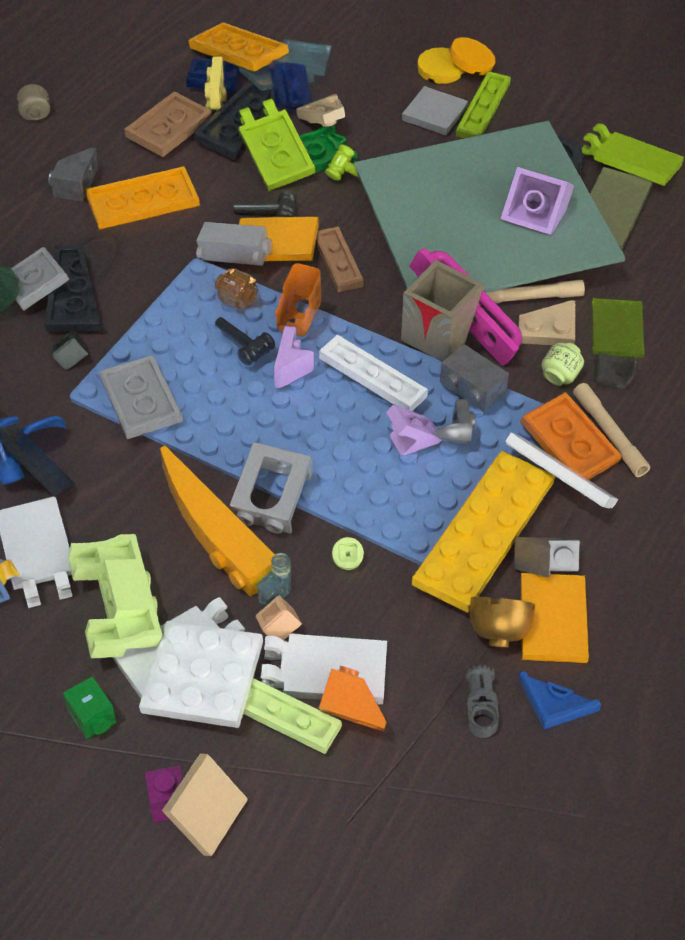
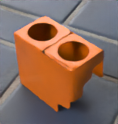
[275,263,322,337]

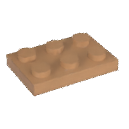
[124,91,212,157]

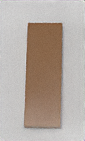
[316,227,364,293]

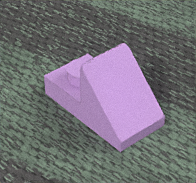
[274,326,314,388]
[386,404,442,456]

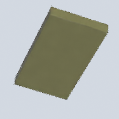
[590,167,653,250]

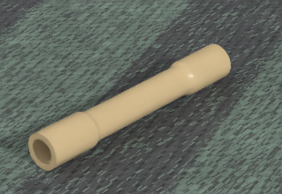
[478,280,585,305]
[573,383,650,477]

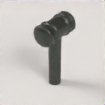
[234,191,297,217]

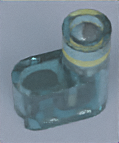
[257,553,291,605]

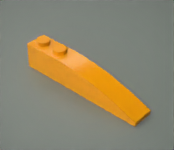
[160,446,279,597]

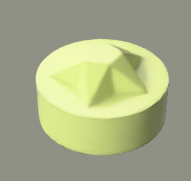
[332,537,364,570]

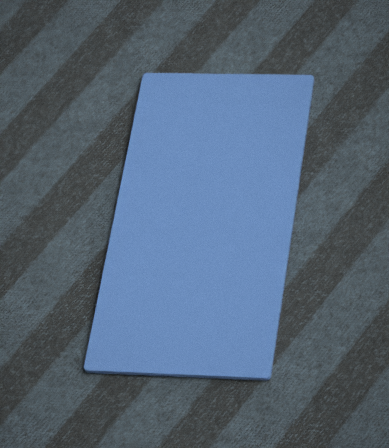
[70,258,547,565]

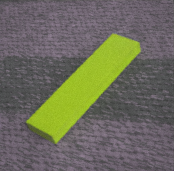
[456,72,511,138]

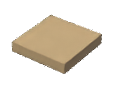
[162,754,248,856]

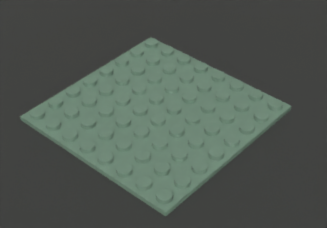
[354,121,625,293]

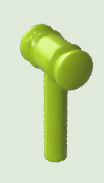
[325,145,359,181]

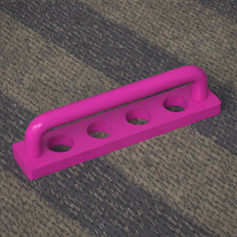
[409,248,523,366]

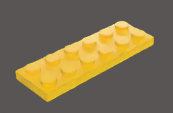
[412,451,555,613]

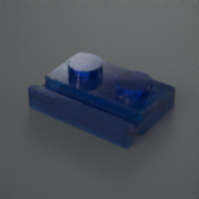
[186,58,241,92]
[269,60,312,109]

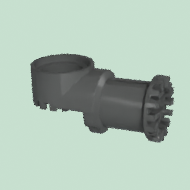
[465,665,499,738]

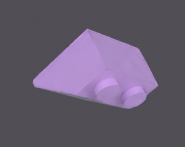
[500,167,574,235]

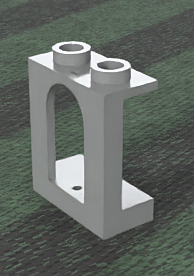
[230,442,314,534]

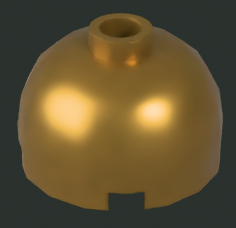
[470,597,535,648]

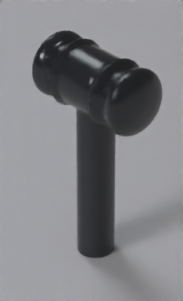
[215,317,275,366]

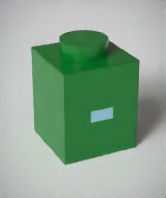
[63,676,116,739]

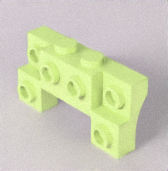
[68,534,162,658]

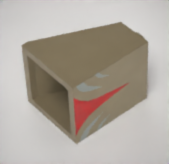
[401,260,484,362]

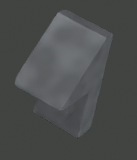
[514,537,580,577]

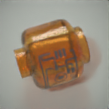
[215,268,258,309]

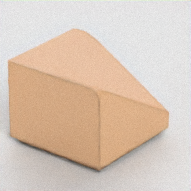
[256,595,302,641]

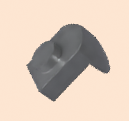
[434,399,475,444]

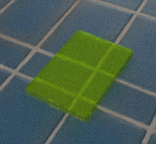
[591,298,645,358]

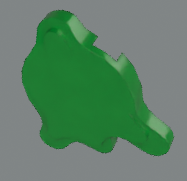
[299,124,358,172]

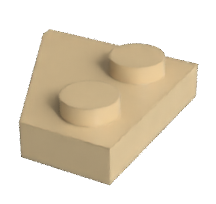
[296,94,345,126]
[518,300,575,346]

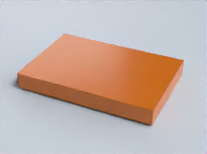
[520,392,623,480]

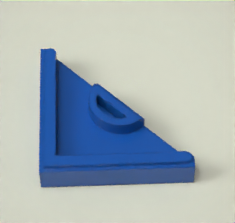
[518,671,601,729]

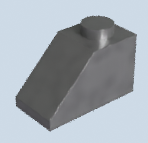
[48,148,99,202]

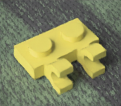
[205,57,227,111]

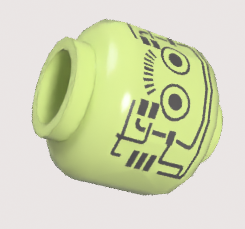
[541,343,584,386]

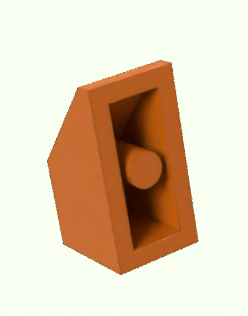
[319,666,386,732]

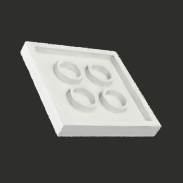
[139,621,263,728]

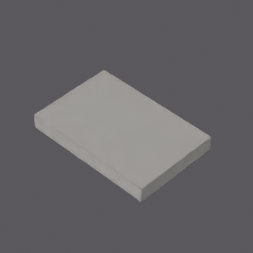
[98,355,183,439]

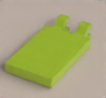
[239,98,316,192]
[581,123,684,186]

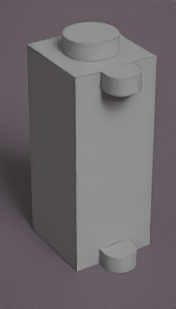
[196,222,272,266]

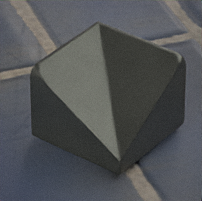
[52,330,88,370]

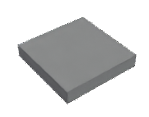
[402,86,468,136]
[0,247,69,311]

